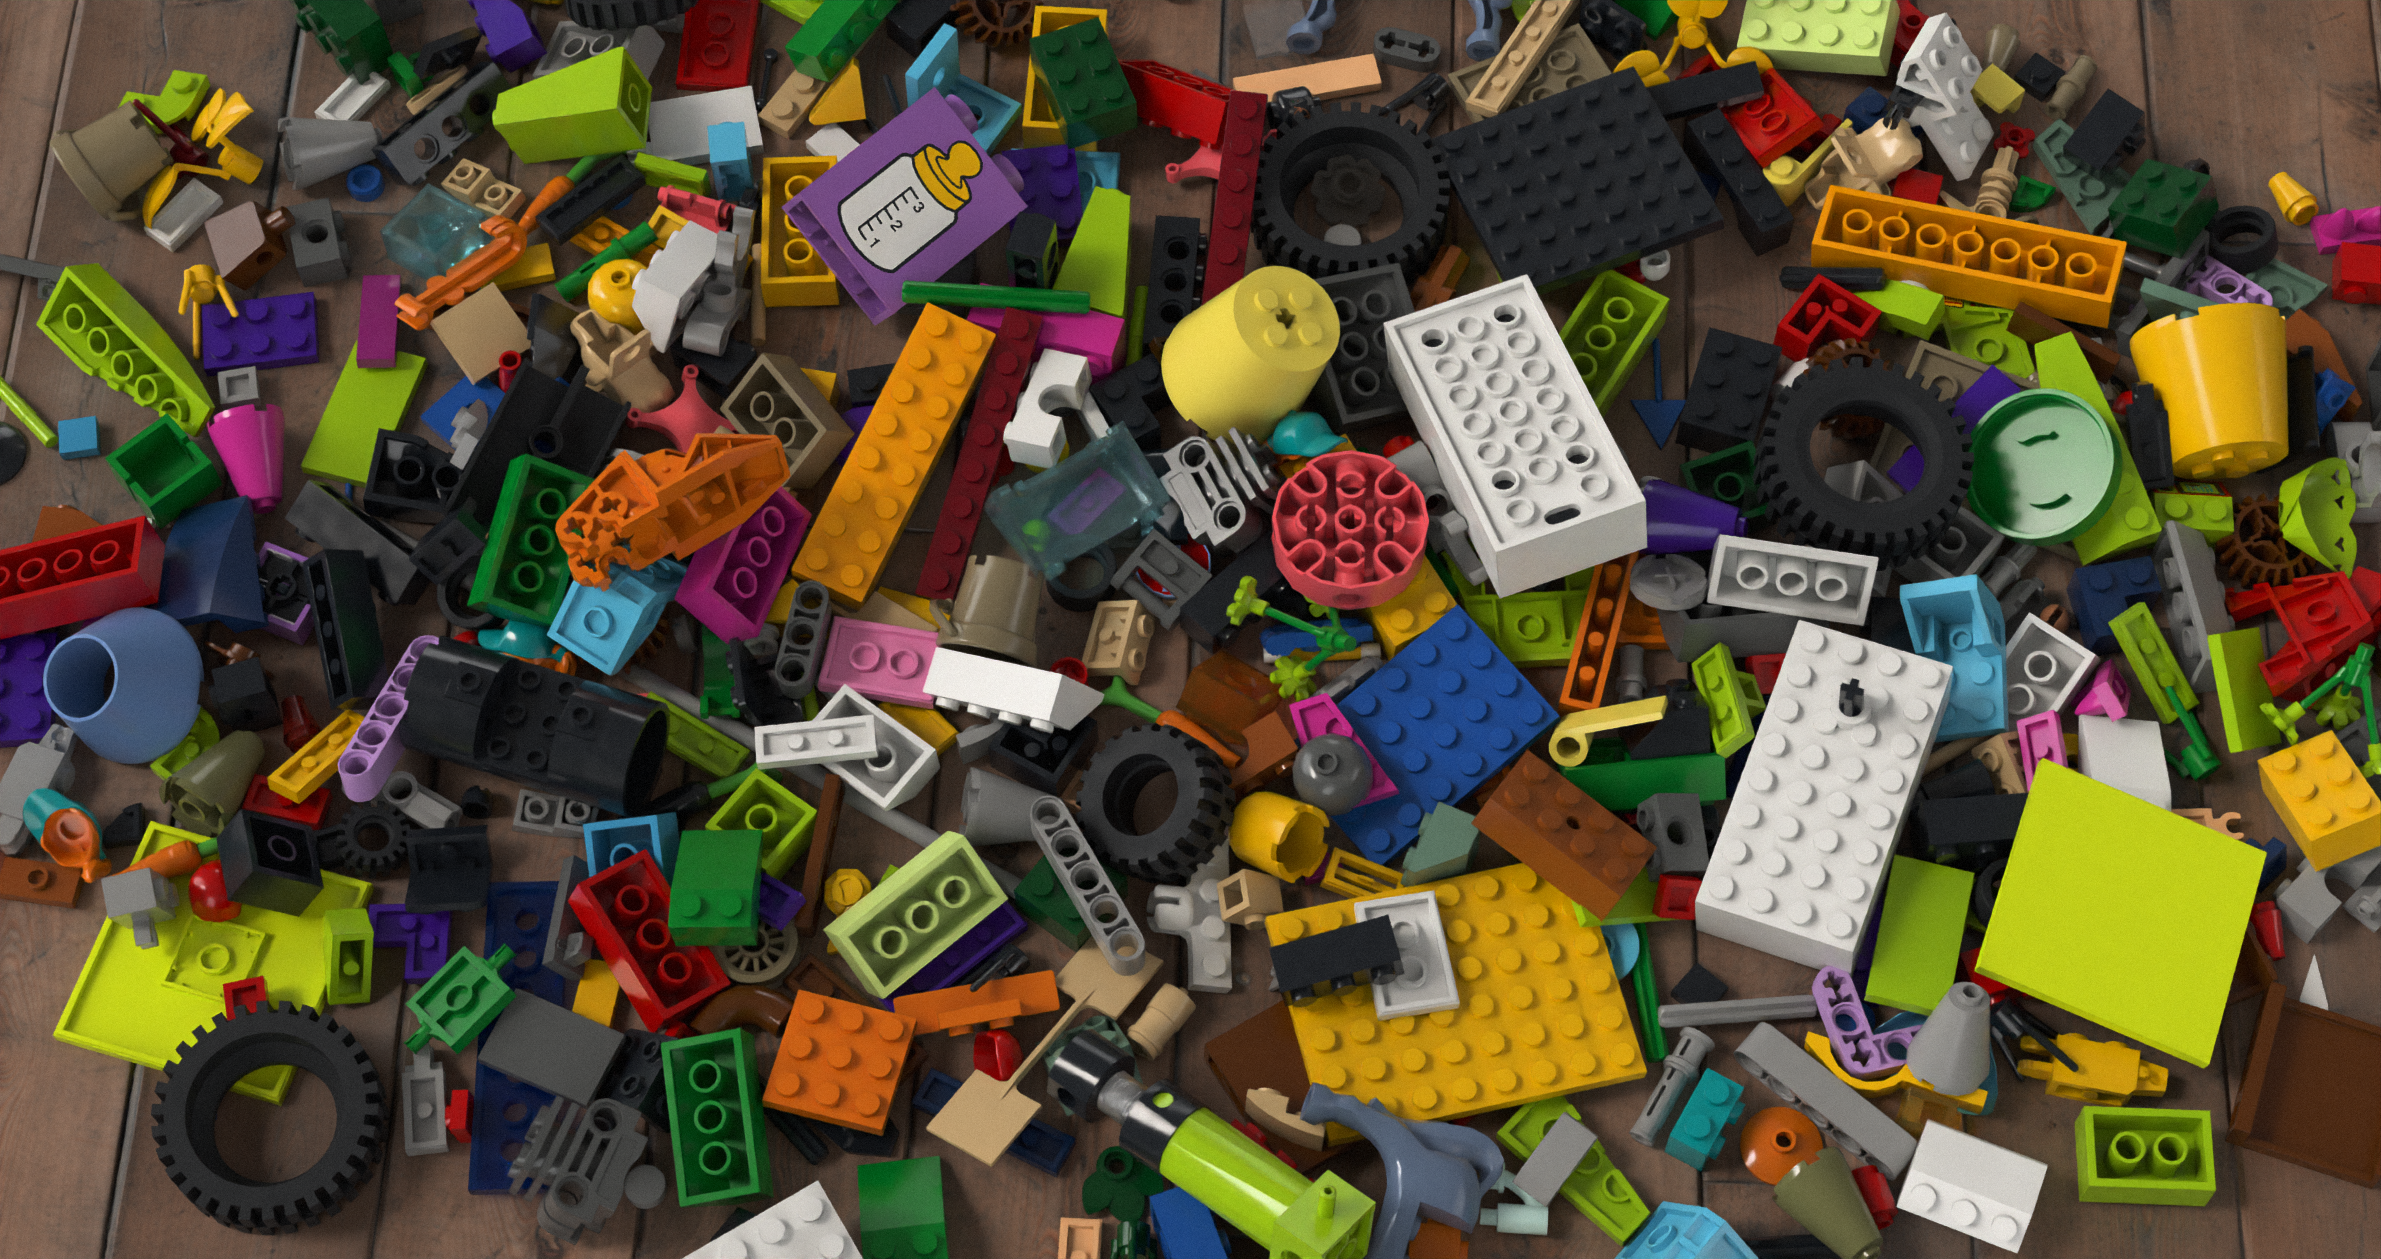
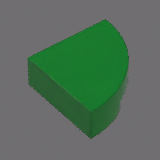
[2009,175,2056,213]

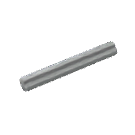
[1658,995,1817,1028]

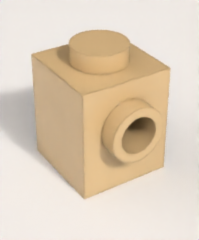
[1217,869,1284,930]

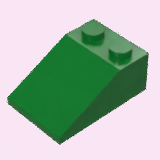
[668,830,764,946]
[857,1156,950,1259]

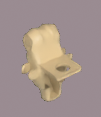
[1805,117,1923,210]
[570,309,676,413]

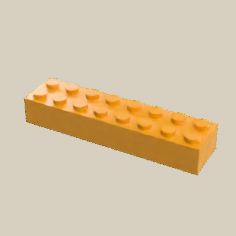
[1811,185,2127,328]
[791,302,996,611]

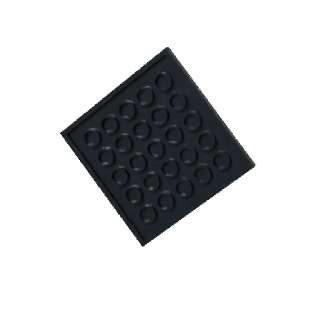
[1431,66,1724,296]

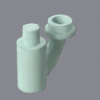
[1480,1162,1548,1236]

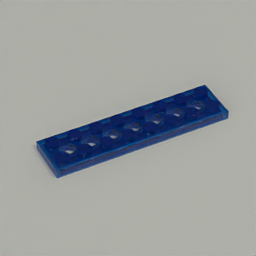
[468,881,566,1195]

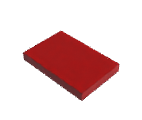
[675,0,761,92]
[1713,68,1824,168]

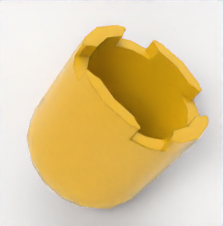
[588,259,648,336]
[1228,791,1330,883]

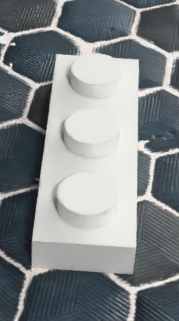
[754,714,878,770]

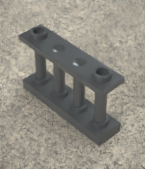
[2053,220,2209,358]

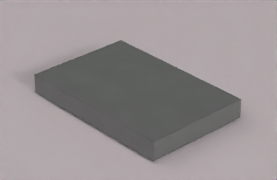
[477,988,627,1110]

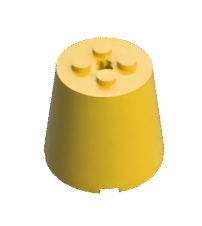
[2129,303,2289,480]

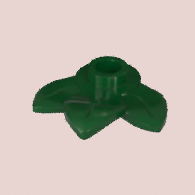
[1082,1146,1164,1223]

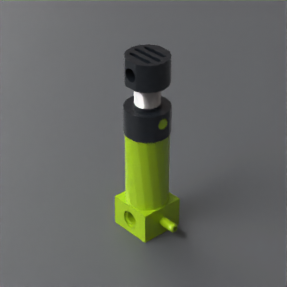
[1047,1029,1376,1259]

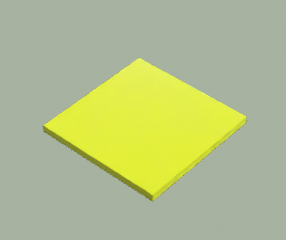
[1974,758,2267,1069]
[53,821,374,1106]

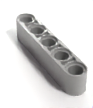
[1030,795,1146,976]
[1733,1022,1918,1181]

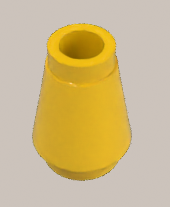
[2268,172,2319,226]

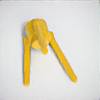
[178,264,239,360]

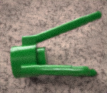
[2163,686,2222,782]

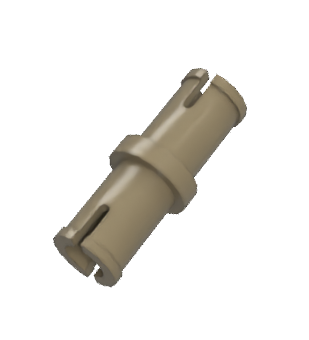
[2044,55,2098,121]

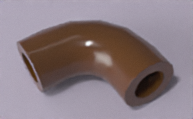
[687,985,795,1039]

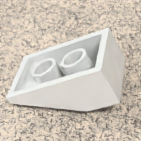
[2006,612,2101,732]
[2078,715,2171,812]

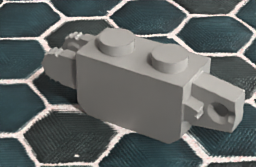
[0,724,78,858]

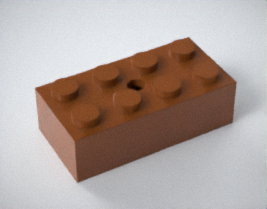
[1471,750,1657,922]

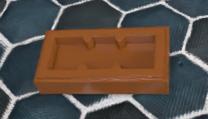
[0,857,84,909]

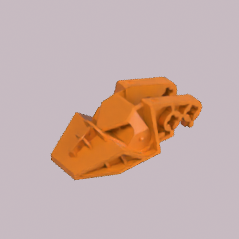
[555,433,791,592]

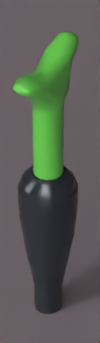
[617,762,783,819]

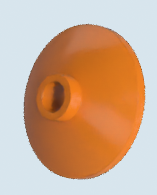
[1740,1107,1823,1186]

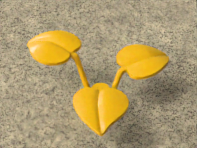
[1612,0,1774,88]
[142,88,263,229]

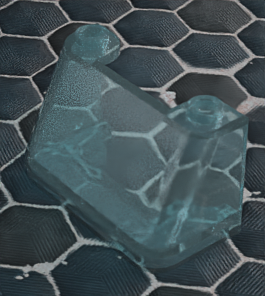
[984,421,1171,581]

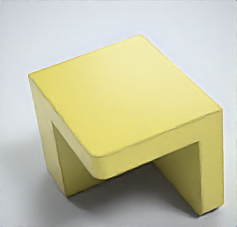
[1970,63,2025,114]

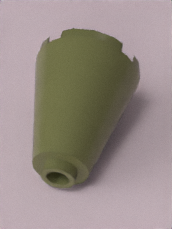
[159,730,265,837]
[1772,1146,1883,1259]

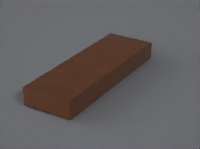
[2006,301,2121,385]

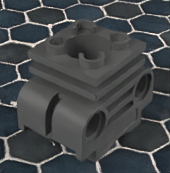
[1159,427,1287,559]
[507,1095,648,1245]

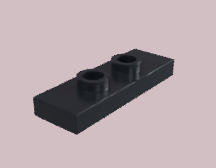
[535,154,646,246]

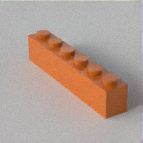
[1557,550,1640,718]

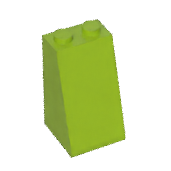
[492,47,652,164]
[1053,186,1132,336]

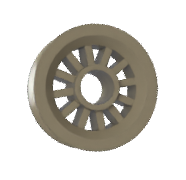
[709,919,801,990]

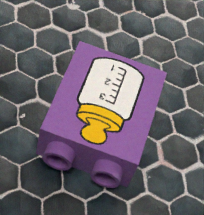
[781,87,1028,326]

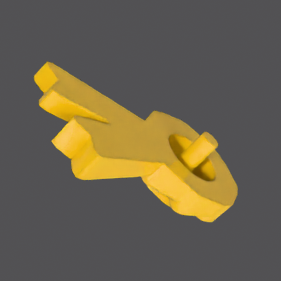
[824,869,872,958]

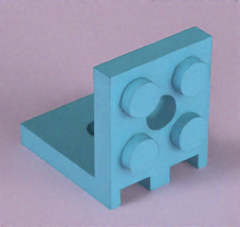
[905,23,1022,156]

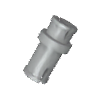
[1616,645,1647,704]

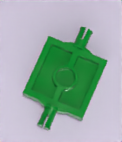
[403,943,517,1055]

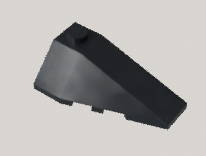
[527,293,584,384]
[363,428,467,523]

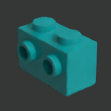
[1664,1068,1746,1171]

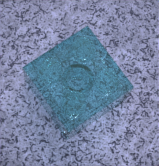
[380,183,492,280]

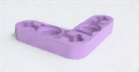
[2129,255,2273,313]
[1812,966,1923,1081]

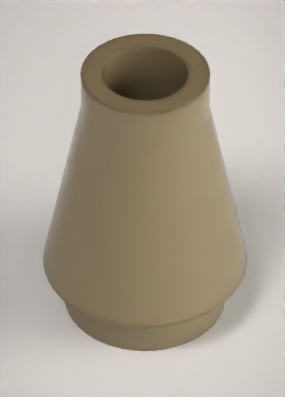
[1981,24,2021,73]

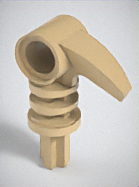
[1938,146,2019,218]

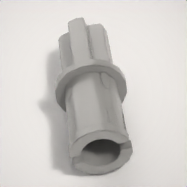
[1981,543,2037,599]

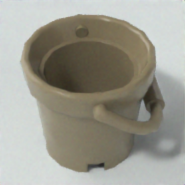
[49,100,174,222]
[929,555,1045,668]

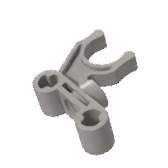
[683,206,755,357]
[2325,422,2381,523]
[1386,441,1489,586]

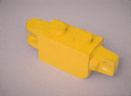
[2017,1033,2168,1107]

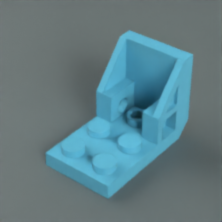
[547,544,688,676]
[1900,574,2009,743]
[1614,1201,1759,1259]

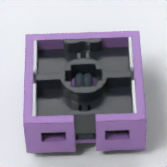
[257,542,315,645]

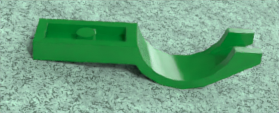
[700,623,741,719]

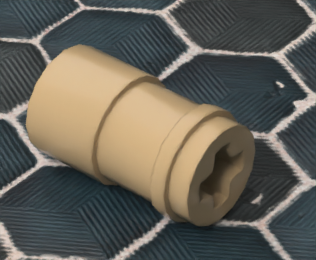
[1125,983,1196,1061]

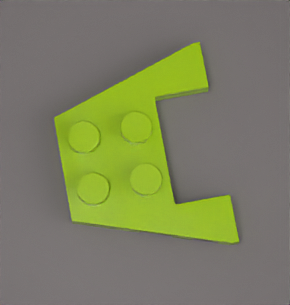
[1901,306,2035,379]
[1447,559,1595,668]

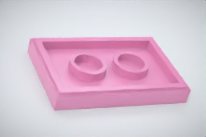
[818,616,938,709]

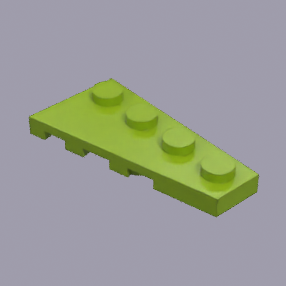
[1496,1096,1650,1247]

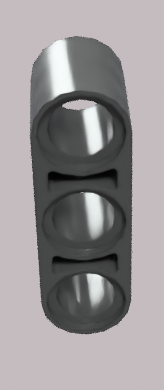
[775,581,832,699]

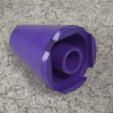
[1639,479,1749,555]

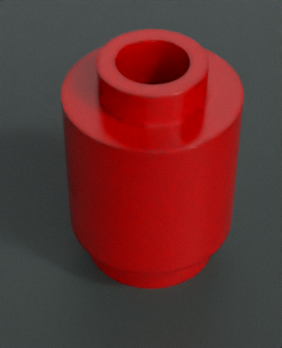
[1851,1165,1899,1230]

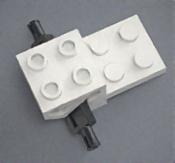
[1883,12,1994,181]

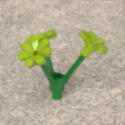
[1226,575,1356,702]
[2259,642,2381,778]

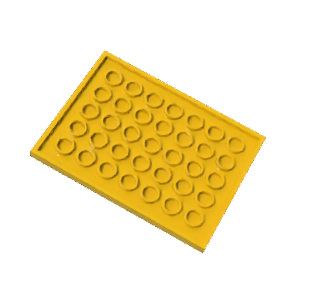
[1265,863,1647,1147]

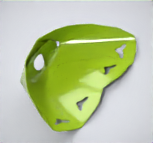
[2279,457,2357,579]

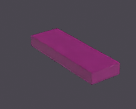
[356,275,402,368]

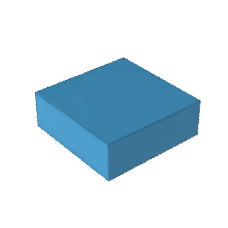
[58,416,101,460]

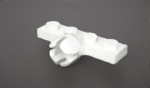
[1147,839,1232,994]

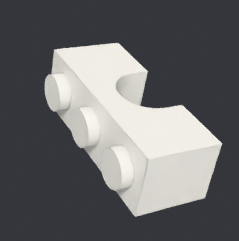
[1003,348,1092,470]

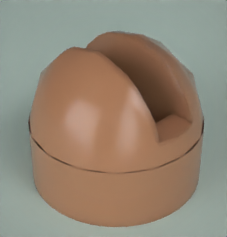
[2039,604,2071,635]

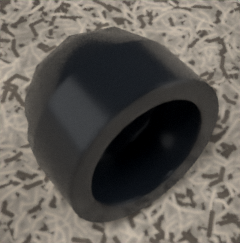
[460,785,494,819]

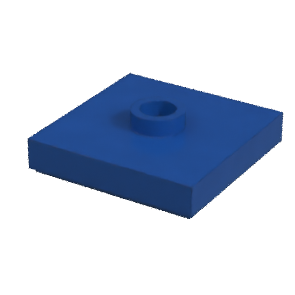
[420,376,505,459]

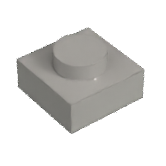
[218,366,261,411]

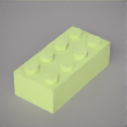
[1737,0,1900,76]
[823,830,1008,999]

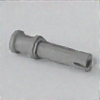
[1629,1027,1715,1147]

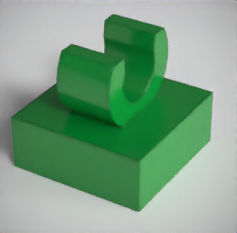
[387,51,435,98]

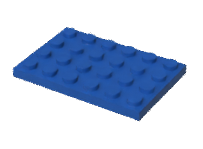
[1294,604,1561,867]

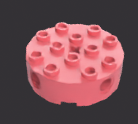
[1271,450,1429,610]

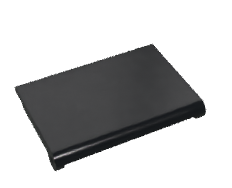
[2256,345,2320,475]

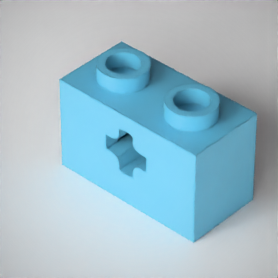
[707,122,754,202]

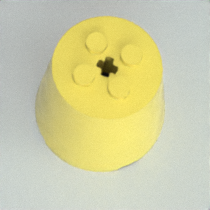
[1161,266,1340,445]

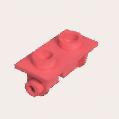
[657,185,737,234]

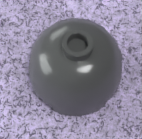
[1292,733,1374,816]

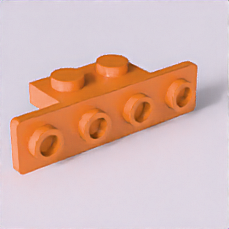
[893,970,1060,1037]

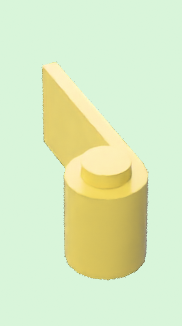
[1762,118,1853,207]
[1549,696,1668,767]

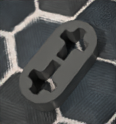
[1373,27,1440,72]

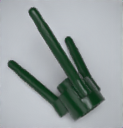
[1110,1220,1158,1259]

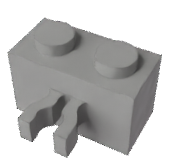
[101,867,179,950]

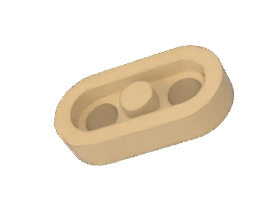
[406,64,469,115]

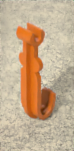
[394,215,527,331]

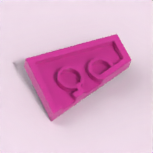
[1289,693,1400,817]

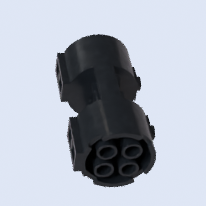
[400,636,670,817]

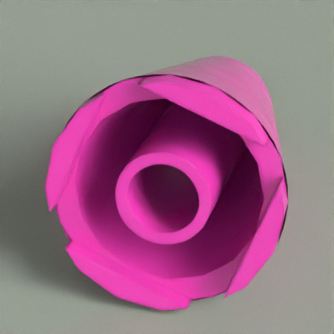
[207,404,285,514]

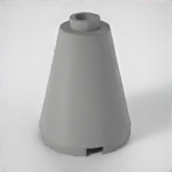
[278,117,383,191]
[959,767,1070,847]
[1906,982,1990,1096]

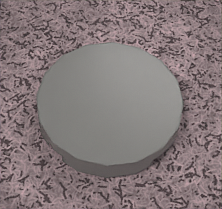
[1630,554,1709,611]

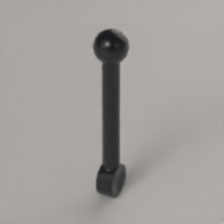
[755,48,778,112]

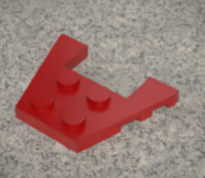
[2224,571,2375,697]

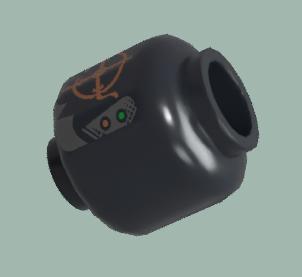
[1266,86,1322,129]

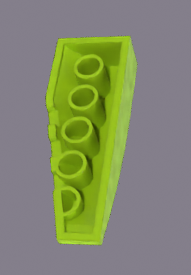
[36,263,215,437]
[2034,331,2162,567]

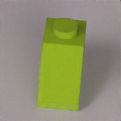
[323,908,374,1005]

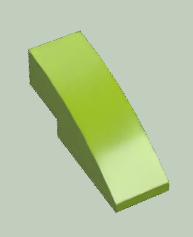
[1846,279,1946,340]

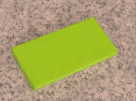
[301,340,428,488]
[1864,854,1975,1016]

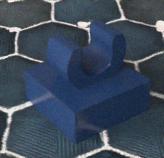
[2245,837,2287,893]

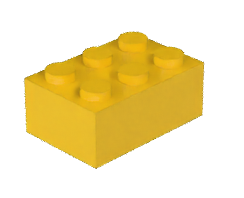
[2257,730,2381,872]

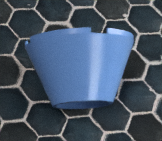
[43,607,204,764]

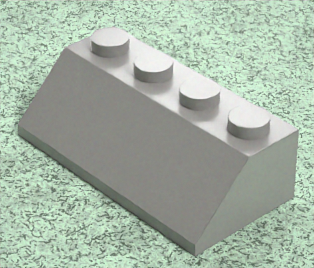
[2151,520,2235,694]

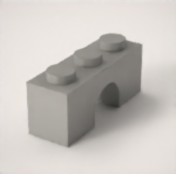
[2272,846,2381,944]

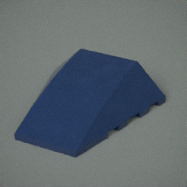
[145,495,269,633]

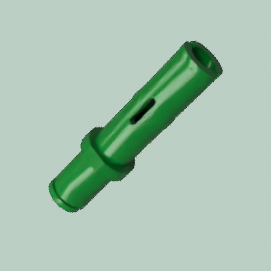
[554,221,659,303]

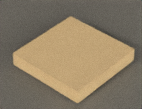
[430,282,531,385]

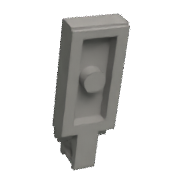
[402,1041,450,1156]

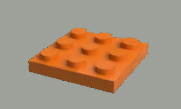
[762,990,917,1136]

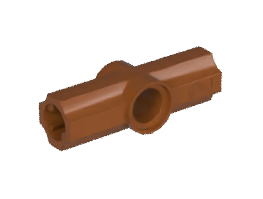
[1410,245,1470,312]

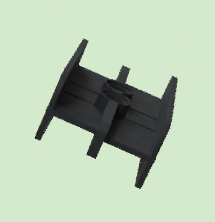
[442,357,632,557]

